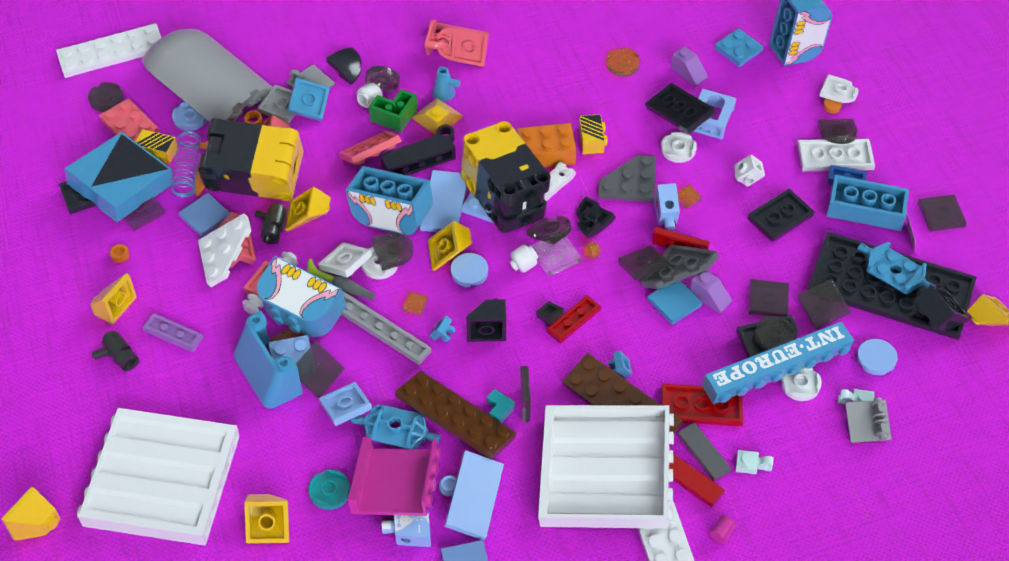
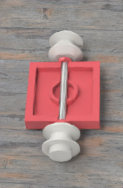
[242,252,298,314]

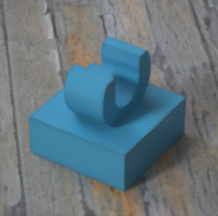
[429,316,456,342]
[608,351,632,378]

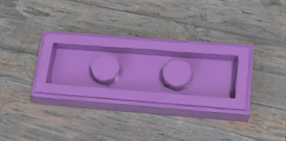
[142,313,204,353]

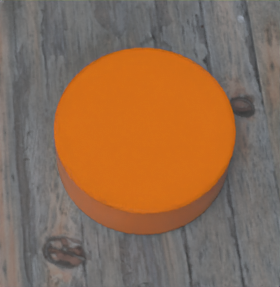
[823,98,842,114]
[110,244,130,263]

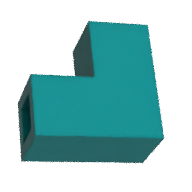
[487,389,515,423]

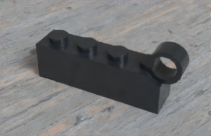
[380,125,456,175]

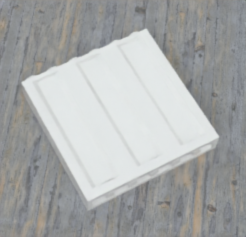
[538,405,674,528]
[77,408,240,546]

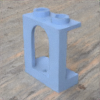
[694,89,736,139]

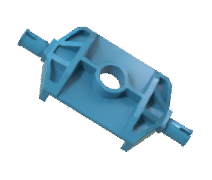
[857,242,936,294]
[351,404,441,449]

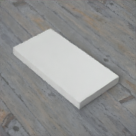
[797,139,875,171]

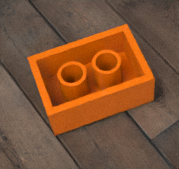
[518,123,577,167]

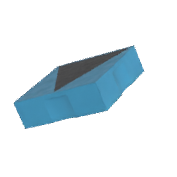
[65,132,173,222]

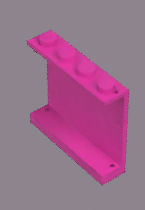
[348,437,441,516]

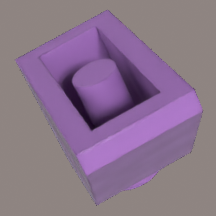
[671,46,708,87]
[690,270,732,314]

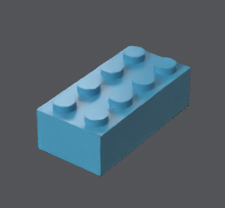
[827,175,909,231]

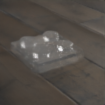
[530,231,582,276]

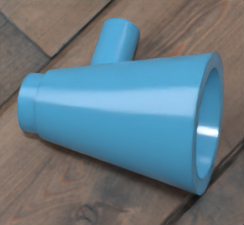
[432,67,461,101]

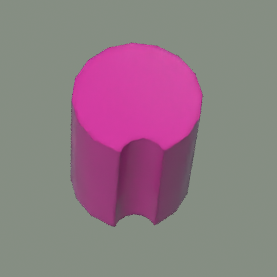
[710,515,737,544]

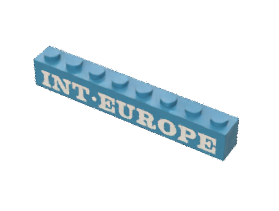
[701,322,854,404]

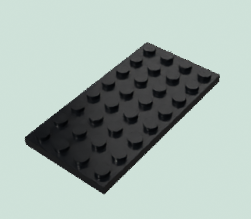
[807,232,977,340]

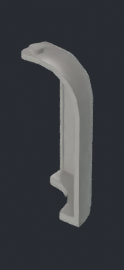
[142,29,273,122]

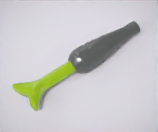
[307,258,376,301]

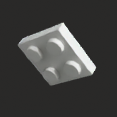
[318,243,372,278]

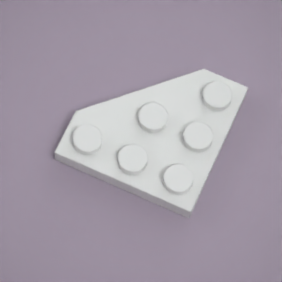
[198,213,251,287]

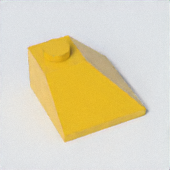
[413,98,462,135]
[284,186,331,232]
[428,221,472,271]
[90,273,137,325]
[967,294,1009,326]
[1,487,61,541]
[244,494,289,543]

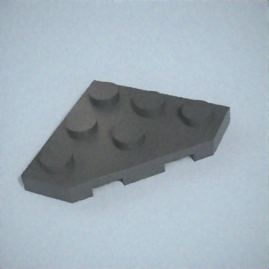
[598,155,656,203]
[640,244,719,289]

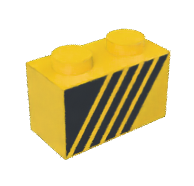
[579,114,608,154]
[135,129,178,164]

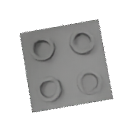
[286,64,335,88]
[845,398,892,443]

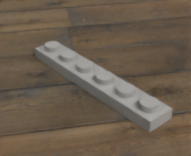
[341,292,431,365]

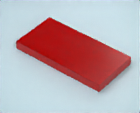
[661,384,743,426]

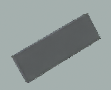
[677,423,731,481]

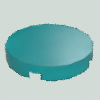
[308,469,350,510]

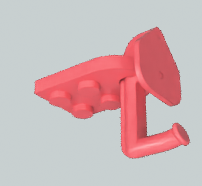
[425,19,489,67]

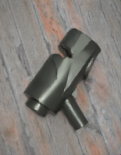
[255,203,287,244]
[92,331,140,371]

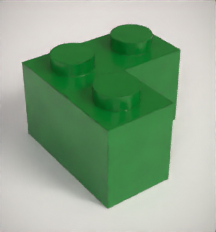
[369,89,418,133]

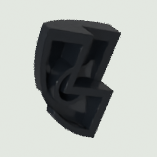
[326,47,362,85]
[576,197,616,238]

